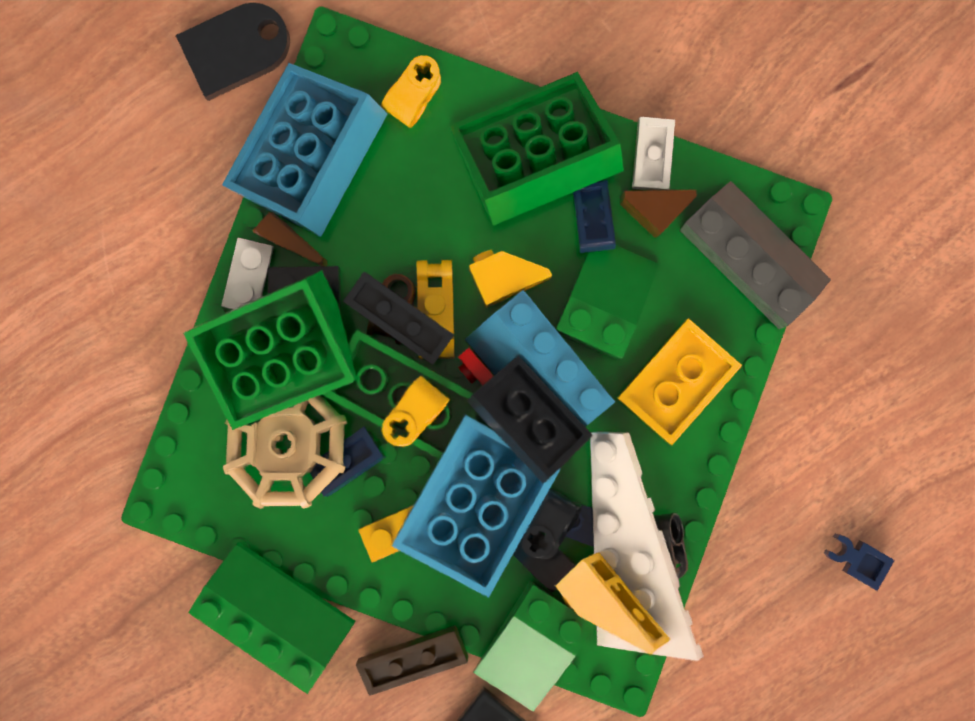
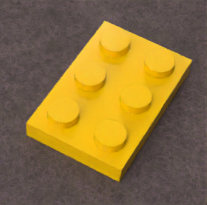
[617,318,742,445]

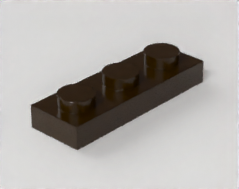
[356,625,469,696]

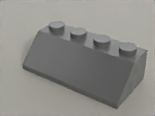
[680,181,831,329]

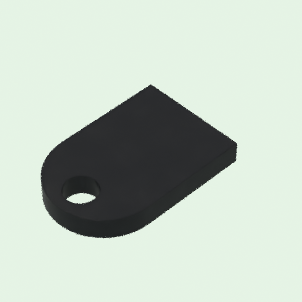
[176,3,290,101]

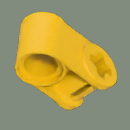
[381,55,441,128]
[382,376,450,447]

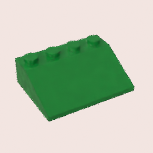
[449,72,624,226]
[183,270,357,430]

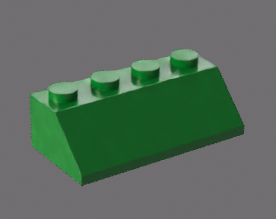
[188,542,356,694]

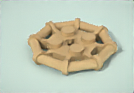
[223,395,347,509]

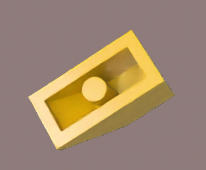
[469,250,552,308]

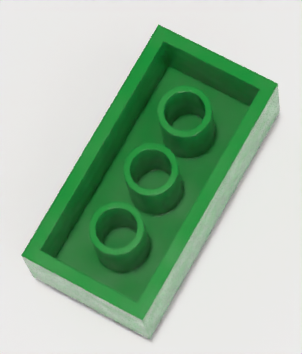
[322,330,478,459]

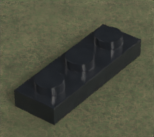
[343,271,454,365]

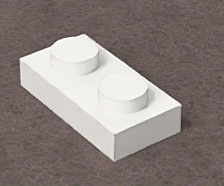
[632,117,675,191]
[221,238,274,309]

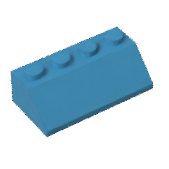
[465,290,615,427]

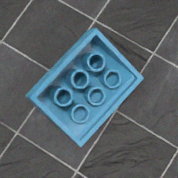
[222,63,388,237]
[392,415,561,597]

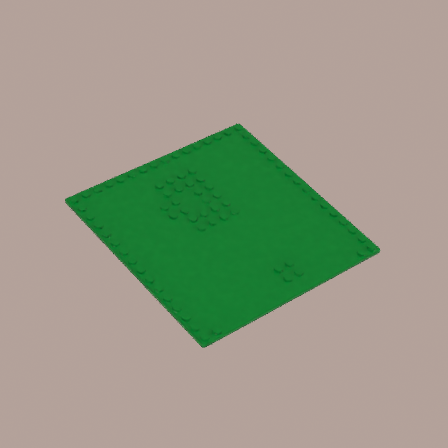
[121,6,832,717]

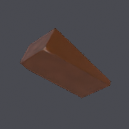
[252,212,328,266]

